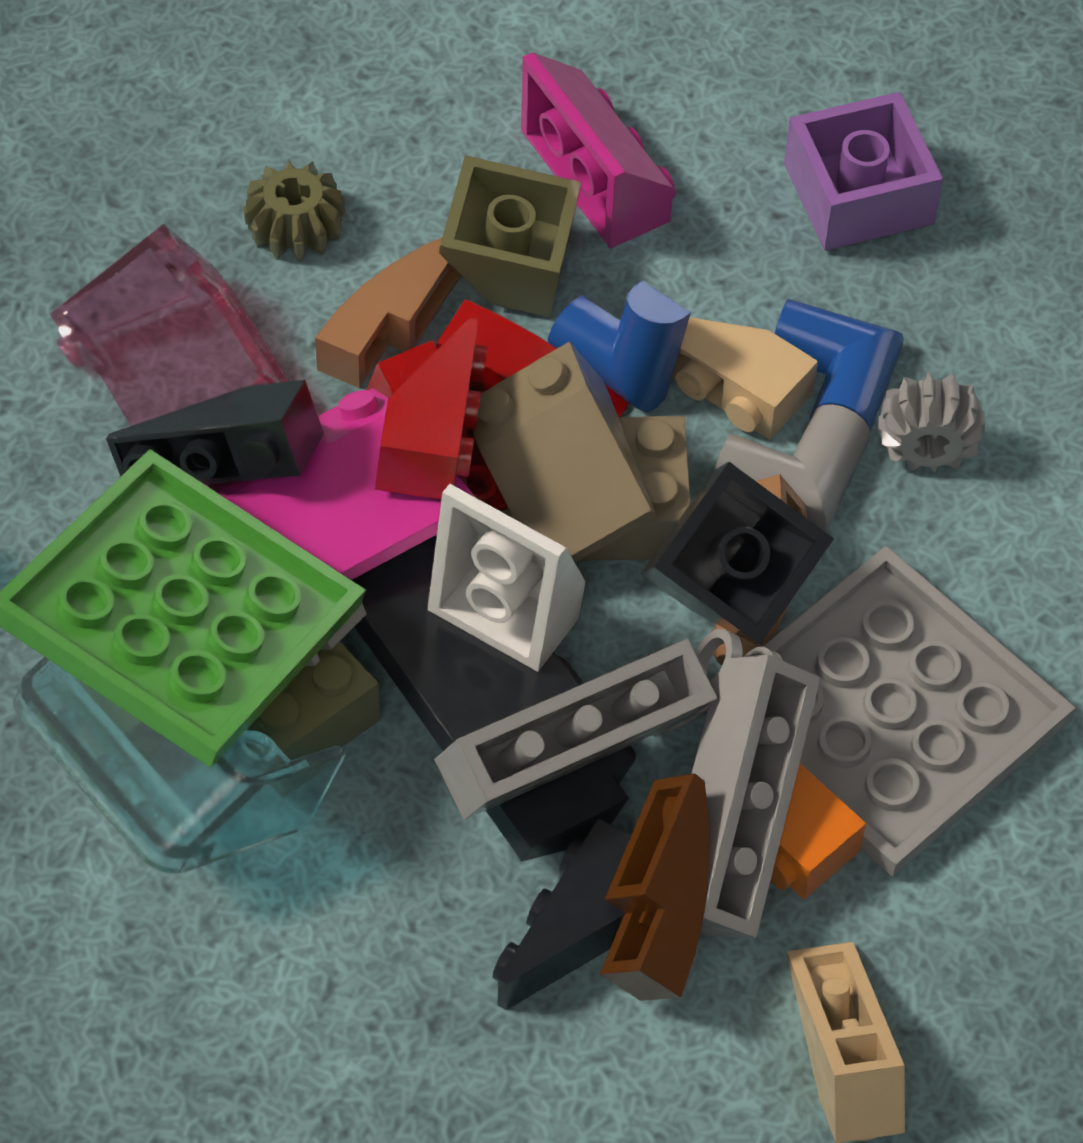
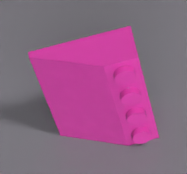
[206,388,476,580]

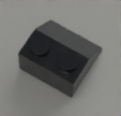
[641,462,834,646]

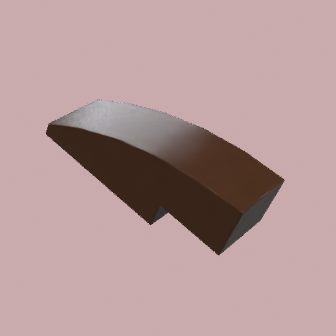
[600,773,709,1001]

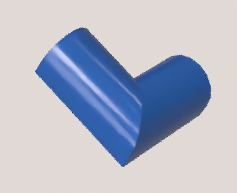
[548,280,691,412]
[774,299,904,432]

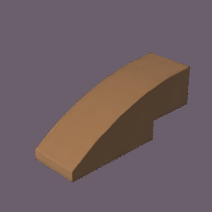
[315,237,462,388]

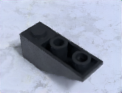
[106,380,324,485]
[492,818,631,1010]

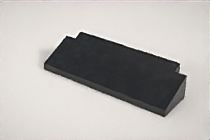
[352,535,636,862]

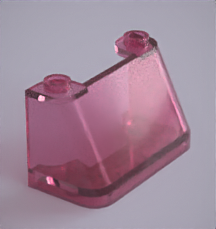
[50,224,290,426]

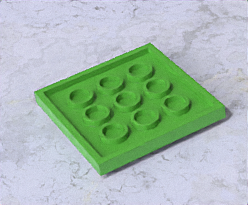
[0,449,366,768]

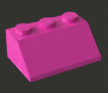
[521,52,676,249]

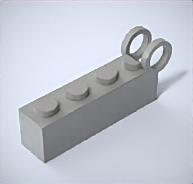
[692,629,821,938]
[434,638,717,820]

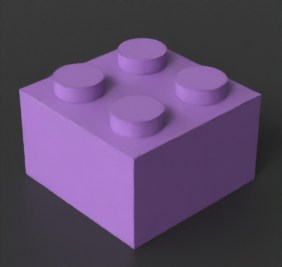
[784,92,943,251]

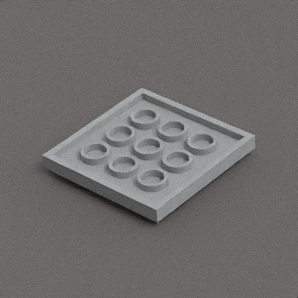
[763,546,1076,877]

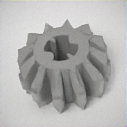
[878,371,985,474]

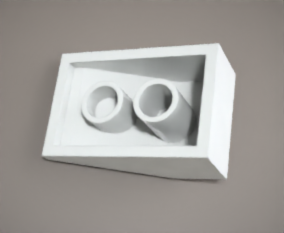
[427,484,586,672]

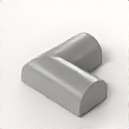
[714,404,870,533]

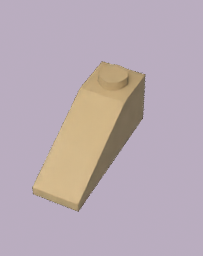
[787,942,905,1143]

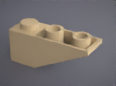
[672,317,818,440]

